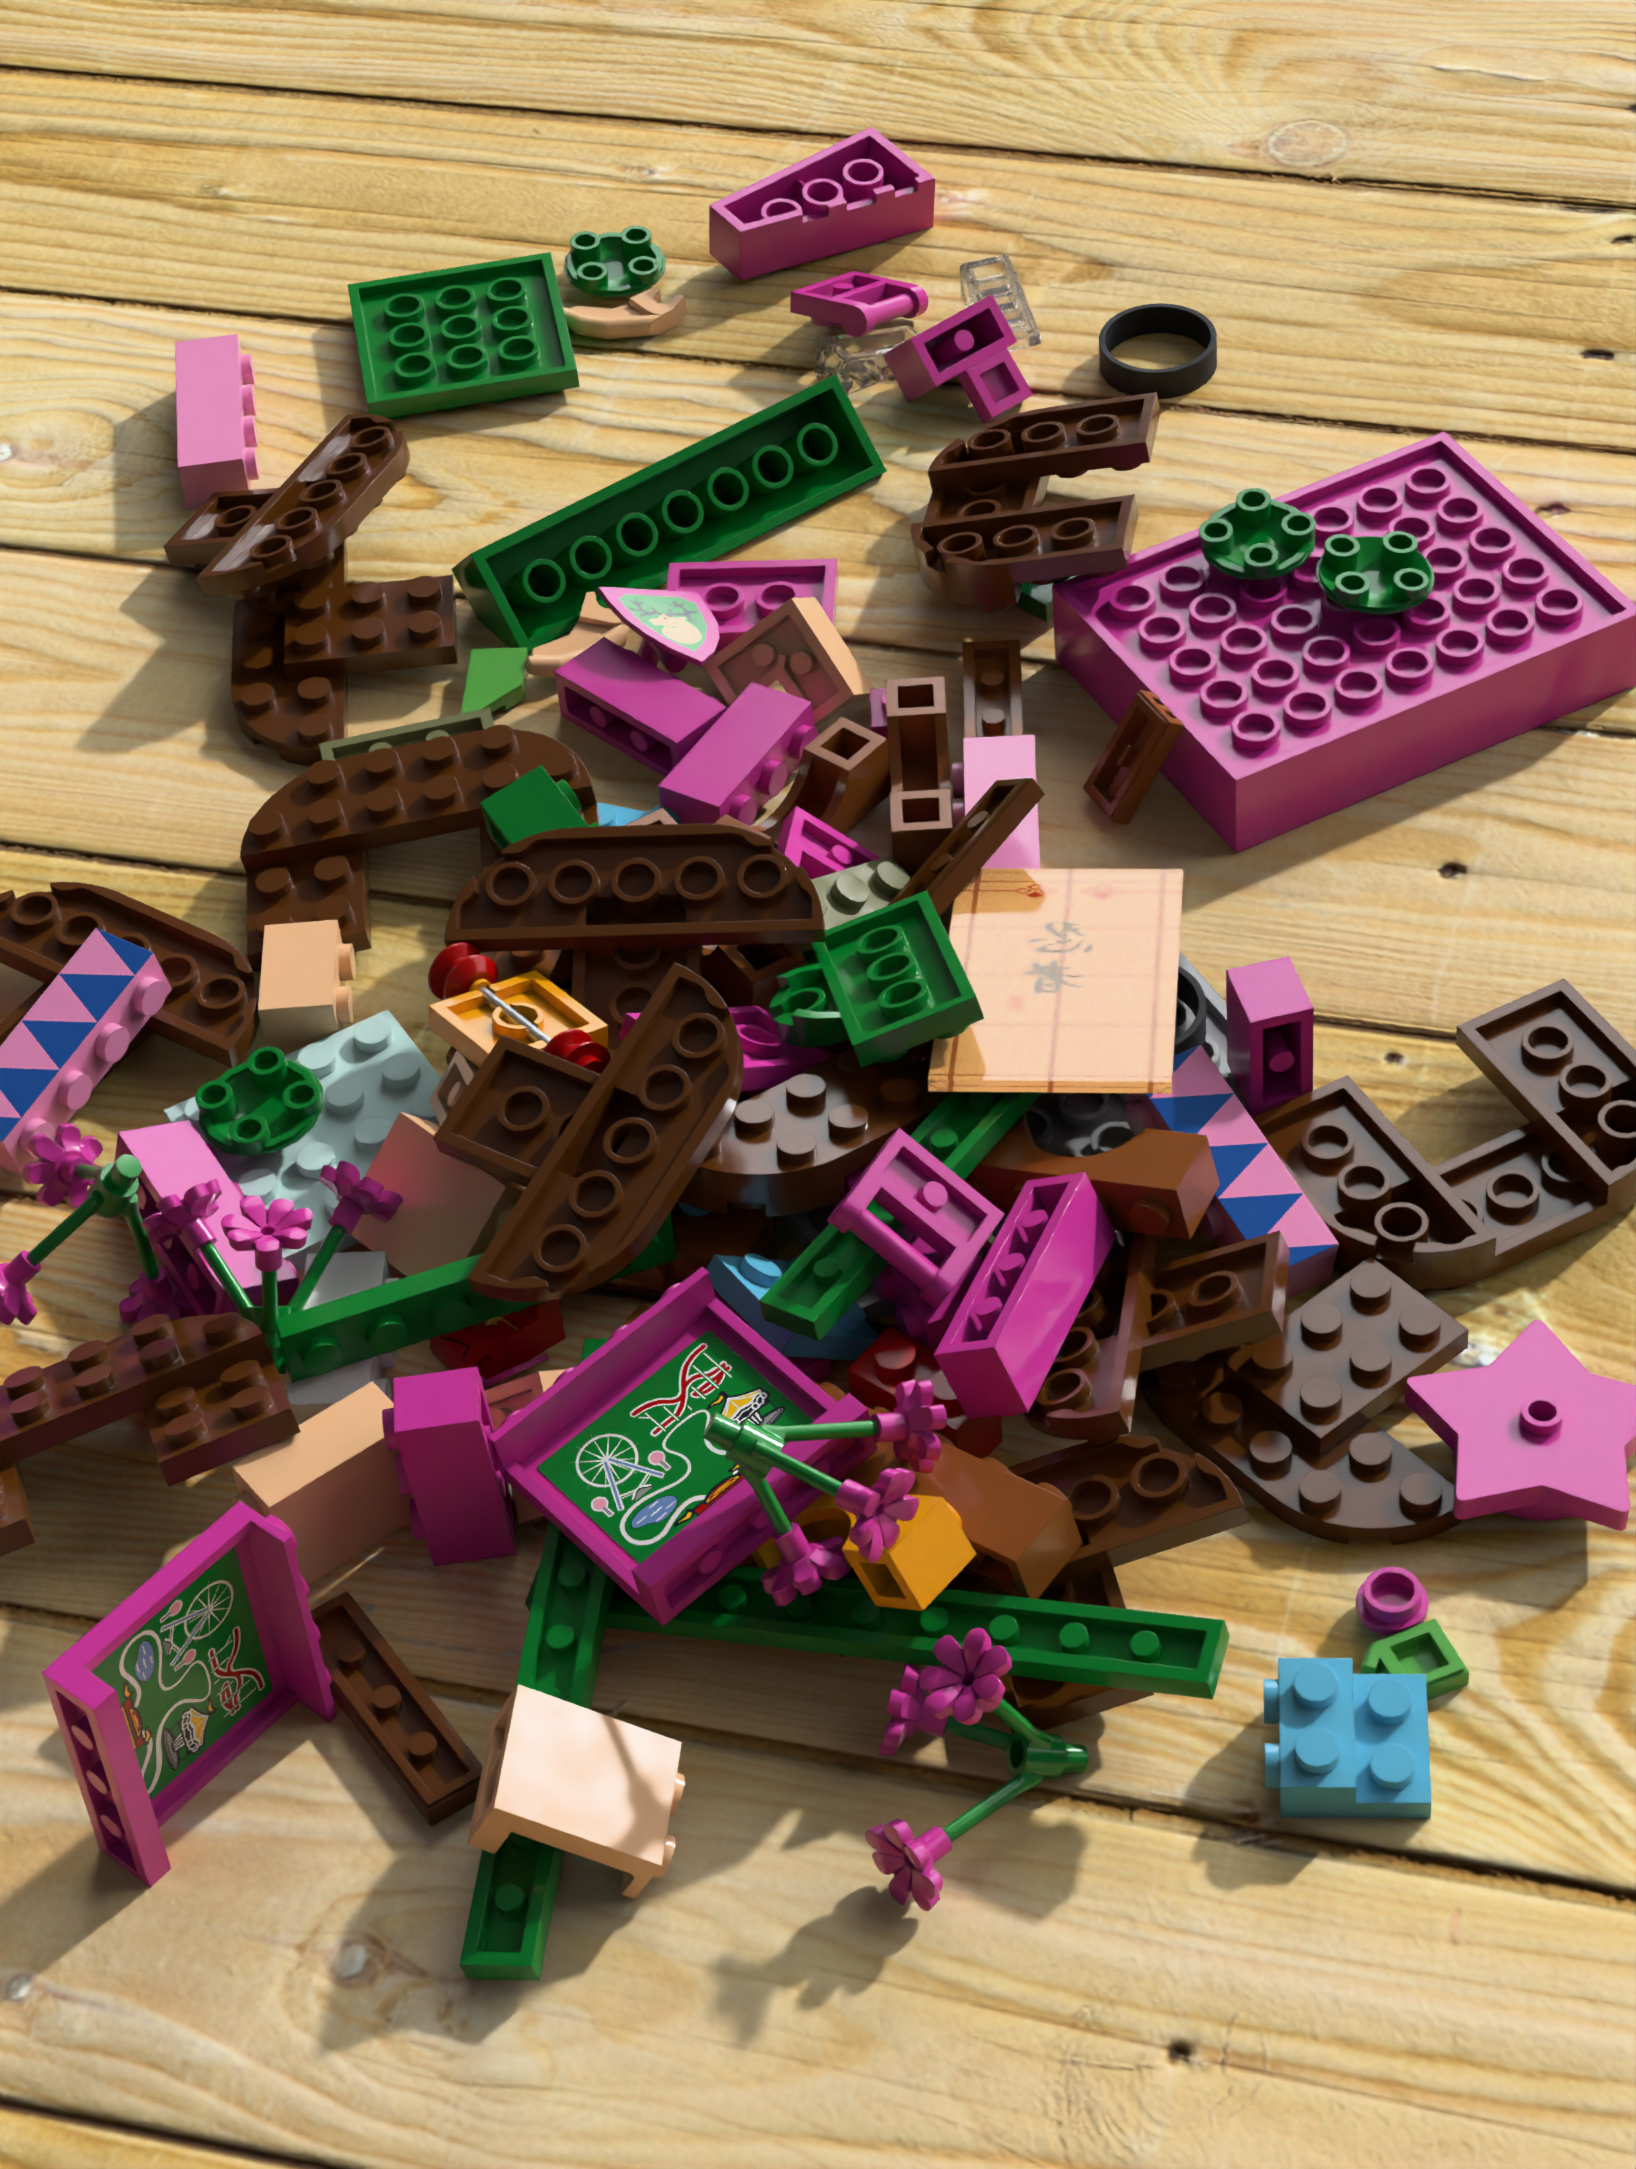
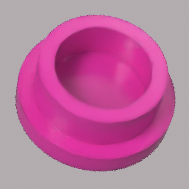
[1356,1567,1429,1636]

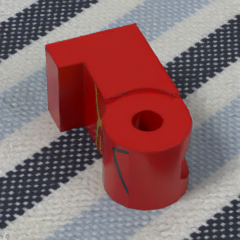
[430,1299,566,1379]

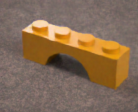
[738,1493,976,1611]

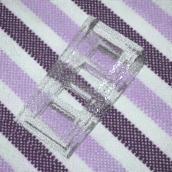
[960,254,1041,351]
[815,325,919,395]

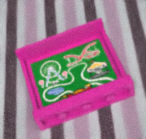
[488,1267,878,1627]
[41,1501,337,1888]

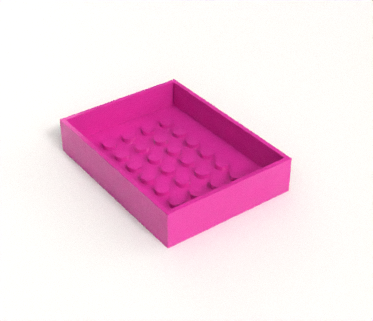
[1052,431,1636,853]

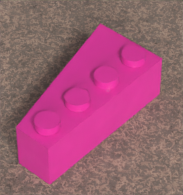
[709,126,935,281]

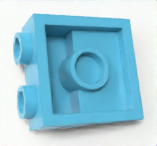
[1264,1658,1432,1819]

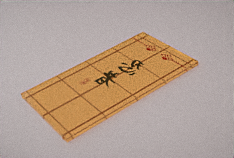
[928,868,1183,1094]

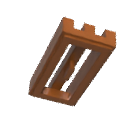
[1083,690,1185,824]

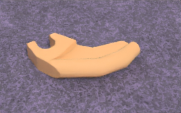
[563,288,687,340]
[525,592,629,678]

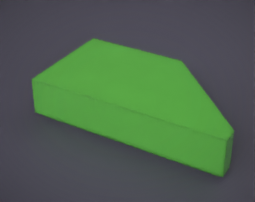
[461,647,528,714]
[1360,1619,1469,1701]

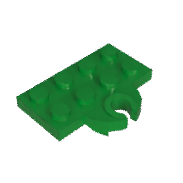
[769,890,985,1068]

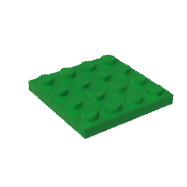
[348,252,579,419]

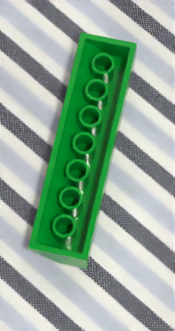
[451,374,887,653]

